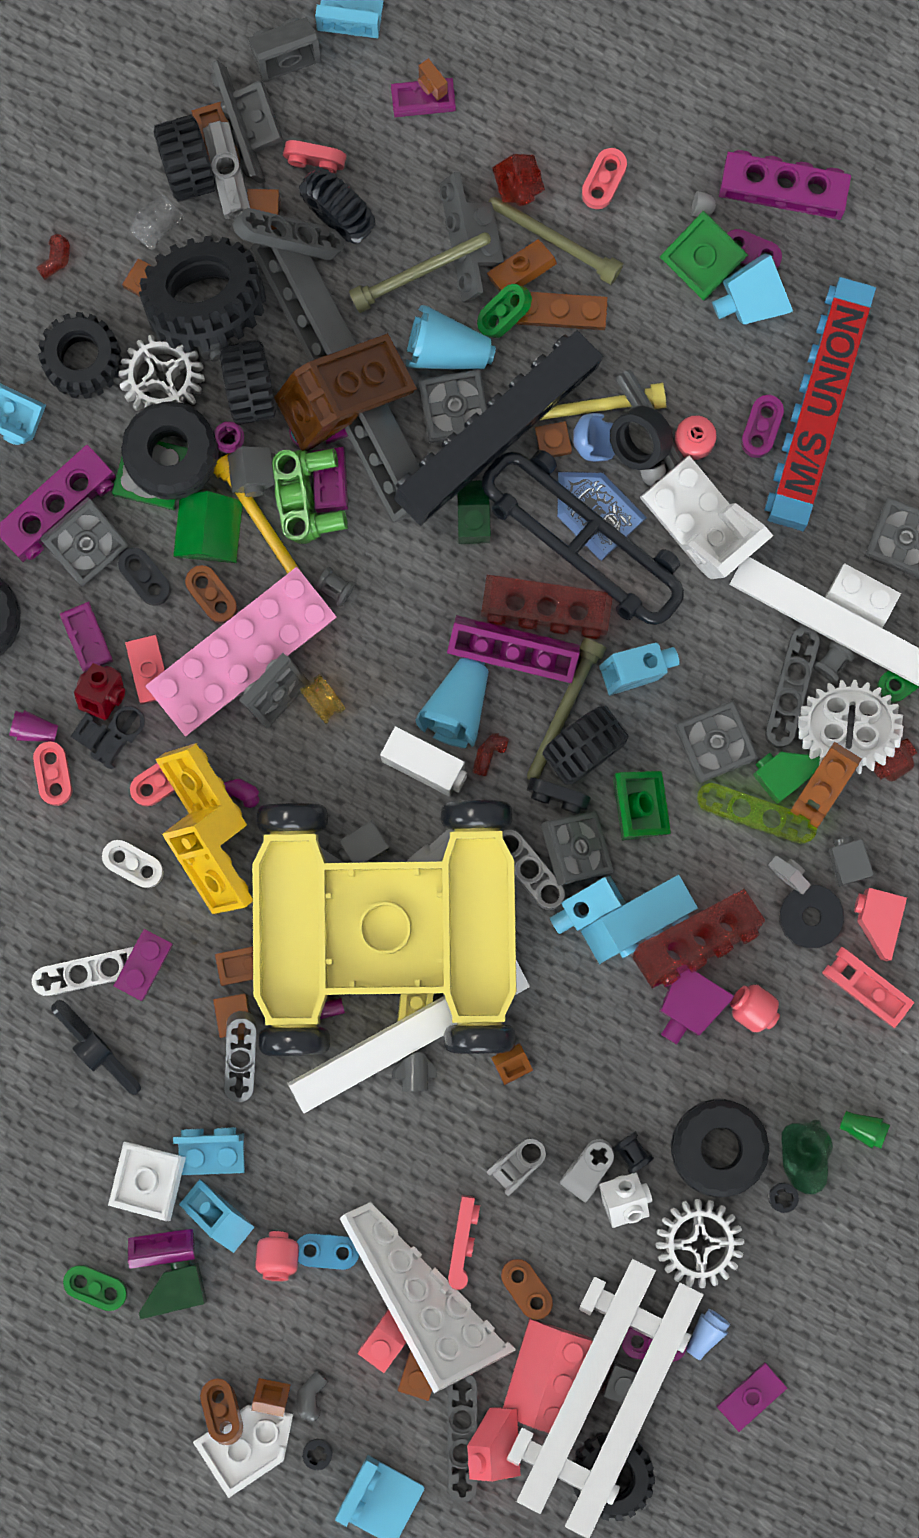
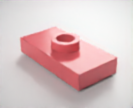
[125,635,165,704]

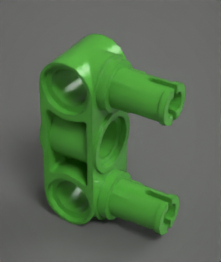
[272,448,348,544]

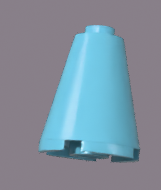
[406,305,496,369]
[416,658,489,748]

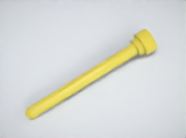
[540,383,666,420]

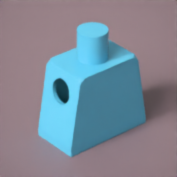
[712,253,793,324]
[599,643,679,696]
[550,876,626,934]

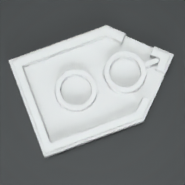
[193,1405,293,1498]

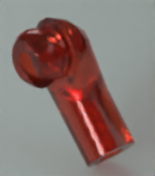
[36,234,70,280]
[472,733,509,776]

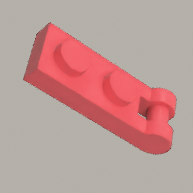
[822,947,915,1028]
[448,1195,480,1290]

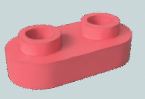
[283,140,347,174]
[582,148,627,209]
[33,741,73,806]
[130,763,175,806]

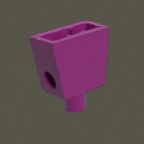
[659,963,734,1045]

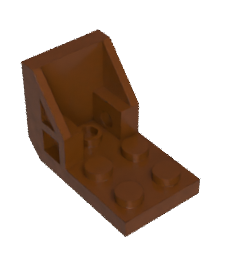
[274,333,417,451]

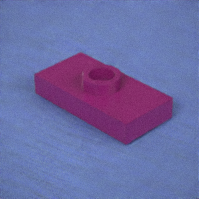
[391,78,456,118]
[312,447,348,513]
[59,602,114,672]
[128,1229,195,1269]
[716,1362,787,1432]

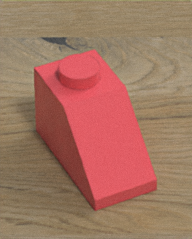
[854,888,907,961]
[357,1309,406,1373]
[467,1407,521,1482]

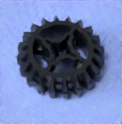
[299,167,376,244]

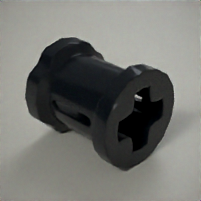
[612,1131,654,1174]

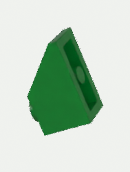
[753,752,820,804]

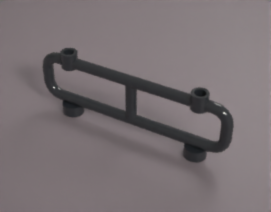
[482,450,684,625]

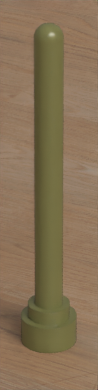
[488,197,624,285]
[349,232,491,313]
[527,638,607,780]

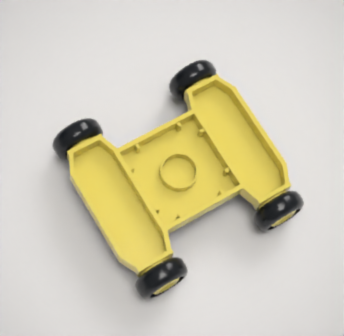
[252,800,517,1056]

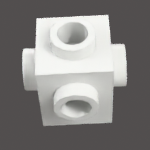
[599,1172,652,1228]

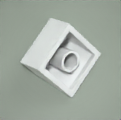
[825,563,901,628]

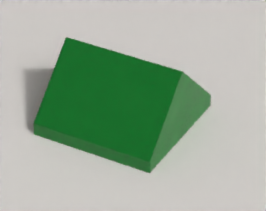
[173,491,243,563]
[613,771,671,841]

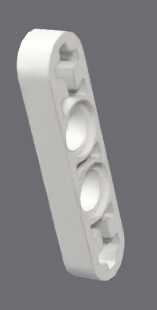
[32,947,134,996]

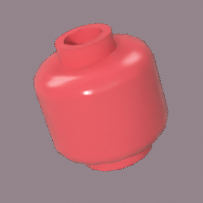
[674,416,717,460]
[730,984,780,1032]
[255,1231,299,1281]

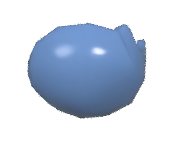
[573,413,615,462]

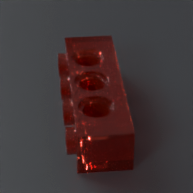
[481,574,613,639]
[631,889,765,989]

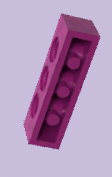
[718,150,851,220]
[0,445,116,562]
[447,615,580,684]

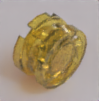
[299,674,346,725]

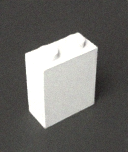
[380,726,467,797]

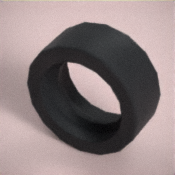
[610,406,673,470]

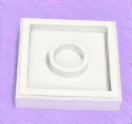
[108,1142,186,1221]

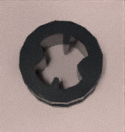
[768,1183,799,1213]
[302,1438,333,1471]

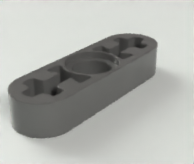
[224,1011,256,1102]

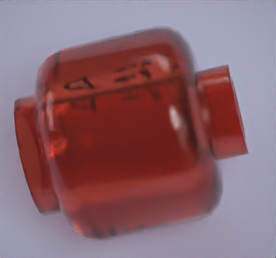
[874,738,917,782]

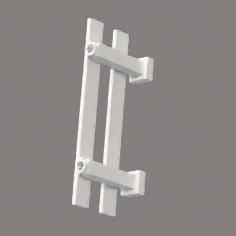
[507,1259,704,1538]

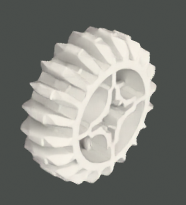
[119,335,205,411]
[655,1199,744,1288]

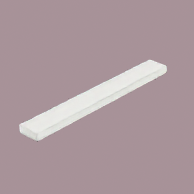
[729,557,919,686]
[287,960,530,1113]

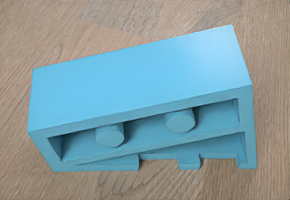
[581,875,698,964]

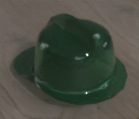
[781,1119,833,1194]

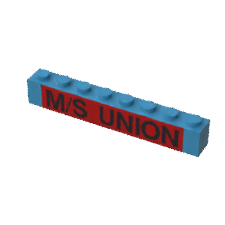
[764,277,876,531]

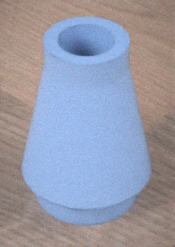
[686,1309,730,1360]

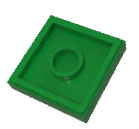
[660,211,749,301]

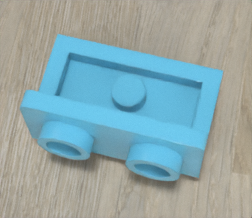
[0,383,46,445]

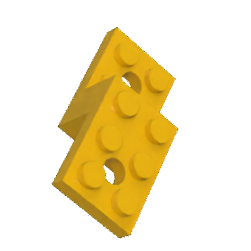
[155,743,253,914]

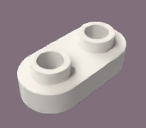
[102,840,164,888]

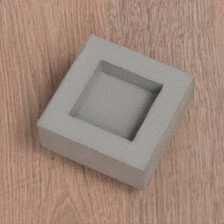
[768,856,811,895]

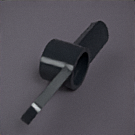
[51,1000,141,1095]

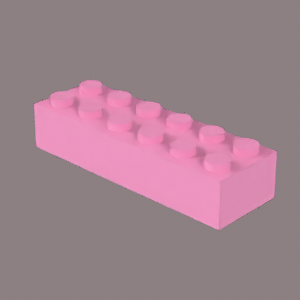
[145,567,337,737]

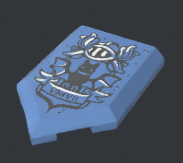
[557,472,647,561]

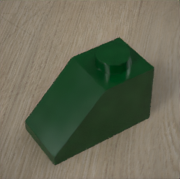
[457,480,491,544]
[139,1260,207,1320]

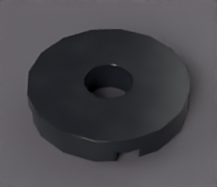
[779,885,844,948]

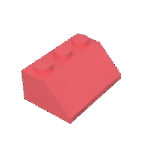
[503,1318,593,1433]

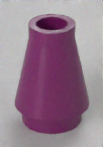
[214,422,244,454]
[9,710,58,742]

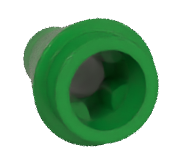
[839,1111,890,1149]

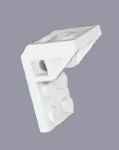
[640,456,773,579]

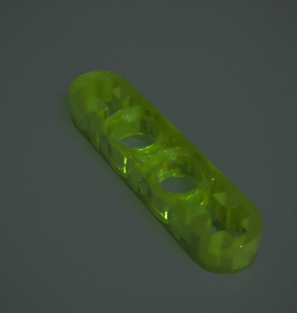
[696,783,817,844]

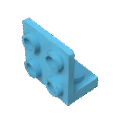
[315,0,384,39]
[173,1127,245,1175]
[335,1455,424,1538]

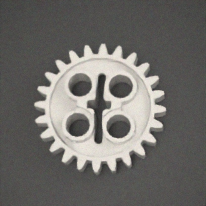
[798,680,904,774]

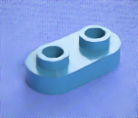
[297,1233,359,1270]

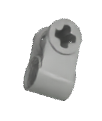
[486,1137,546,1196]
[559,1139,614,1203]

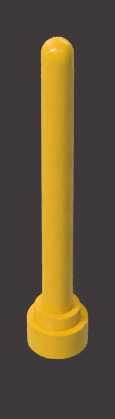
[214,453,303,574]

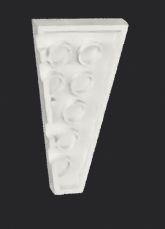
[340,1202,516,1393]

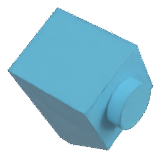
[179,1179,254,1253]

